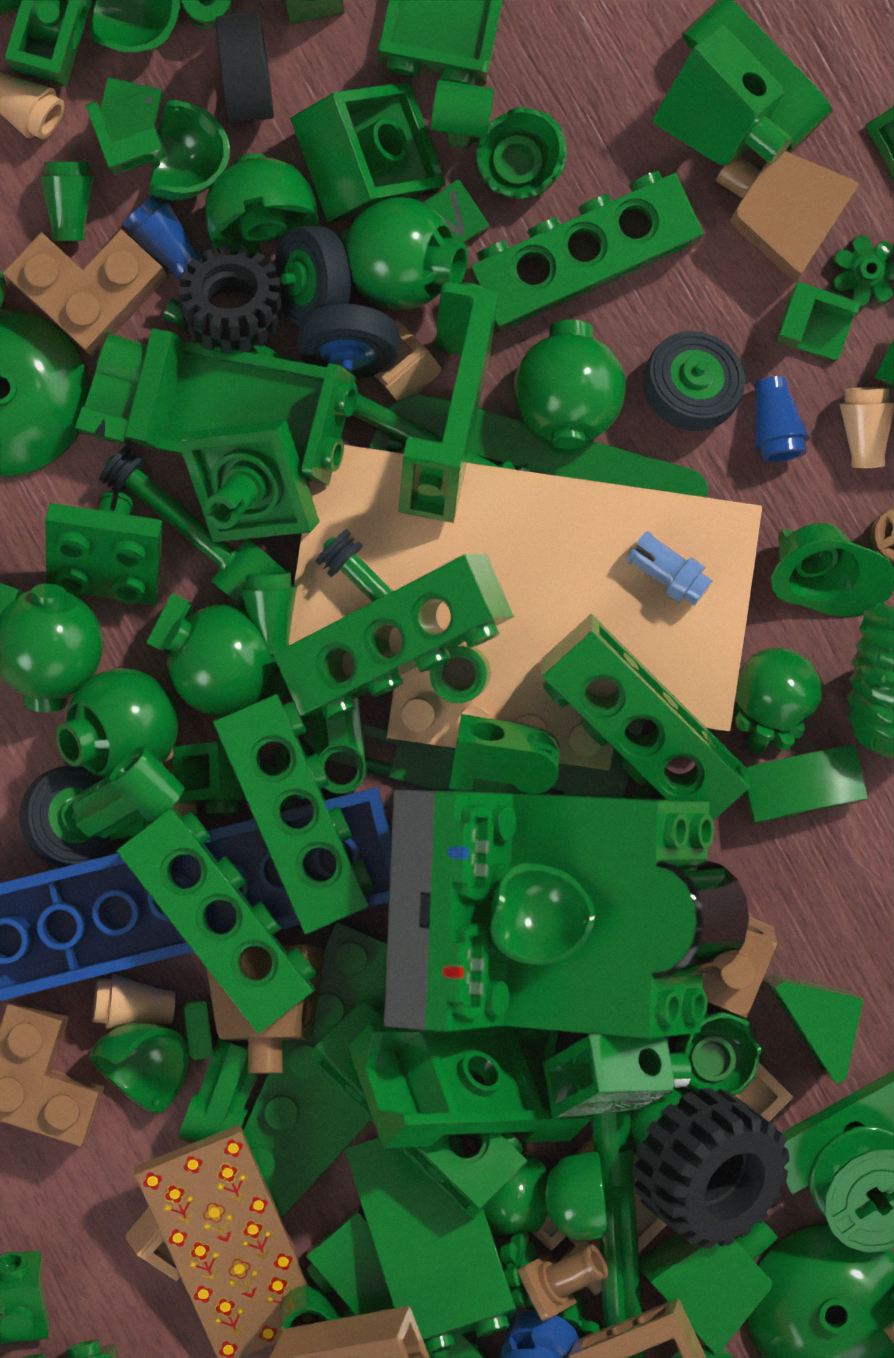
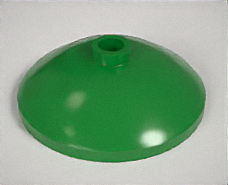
[0,309,90,477]
[747,1223,894,1358]

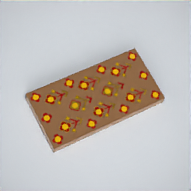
[134,1124,320,1358]

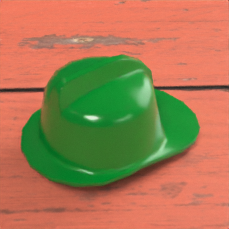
[771,523,894,617]

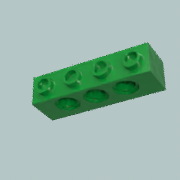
[5,0,92,87]
[470,171,704,333]
[273,554,514,721]
[541,614,750,820]
[213,694,375,934]
[117,808,317,1034]
[311,1000,528,1220]

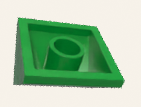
[764,974,864,1085]

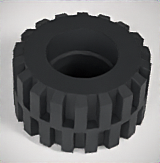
[632,1088,790,1248]

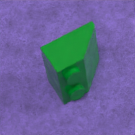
[290,82,447,223]

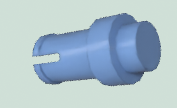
[626,531,713,606]

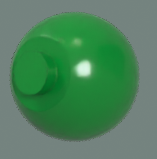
[341,197,468,311]
[514,320,626,449]
[0,584,103,713]
[164,605,287,717]
[56,668,179,778]

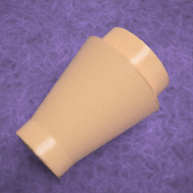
[0,71,64,140]
[839,387,894,468]
[92,973,176,1029]

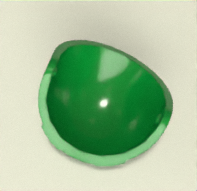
[90,0,180,53]
[148,100,230,201]
[491,863,595,965]
[89,1023,189,1114]

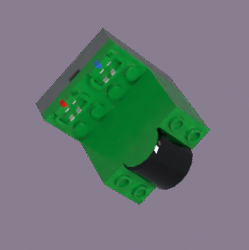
[384,790,749,1038]

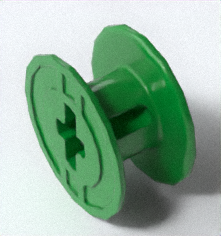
[809,1126,894,1253]

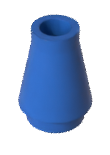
[121,196,202,279]
[754,376,809,463]

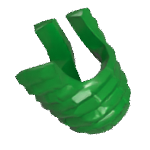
[845,601,894,759]

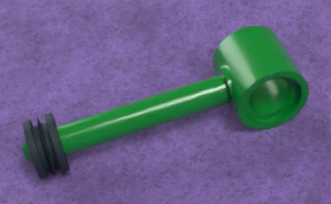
[99,446,287,609]
[315,529,491,703]

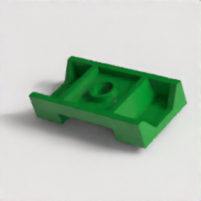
[348,1022,593,1148]

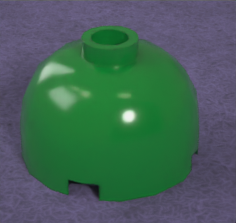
[205,153,319,257]

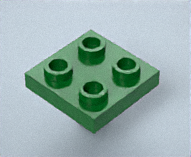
[178,420,320,542]
[45,491,162,606]

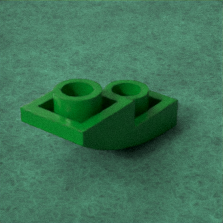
[743,745,868,825]

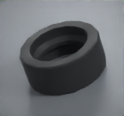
[215,11,274,124]

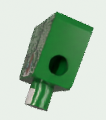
[543,1034,691,1119]

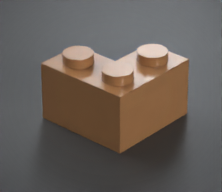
[3,229,168,358]
[0,999,105,1147]

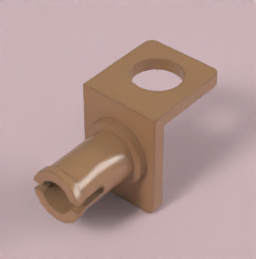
[516,1245,608,1321]

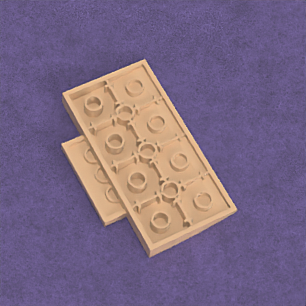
[289,445,762,771]

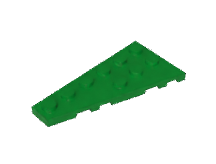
[243,920,388,1218]

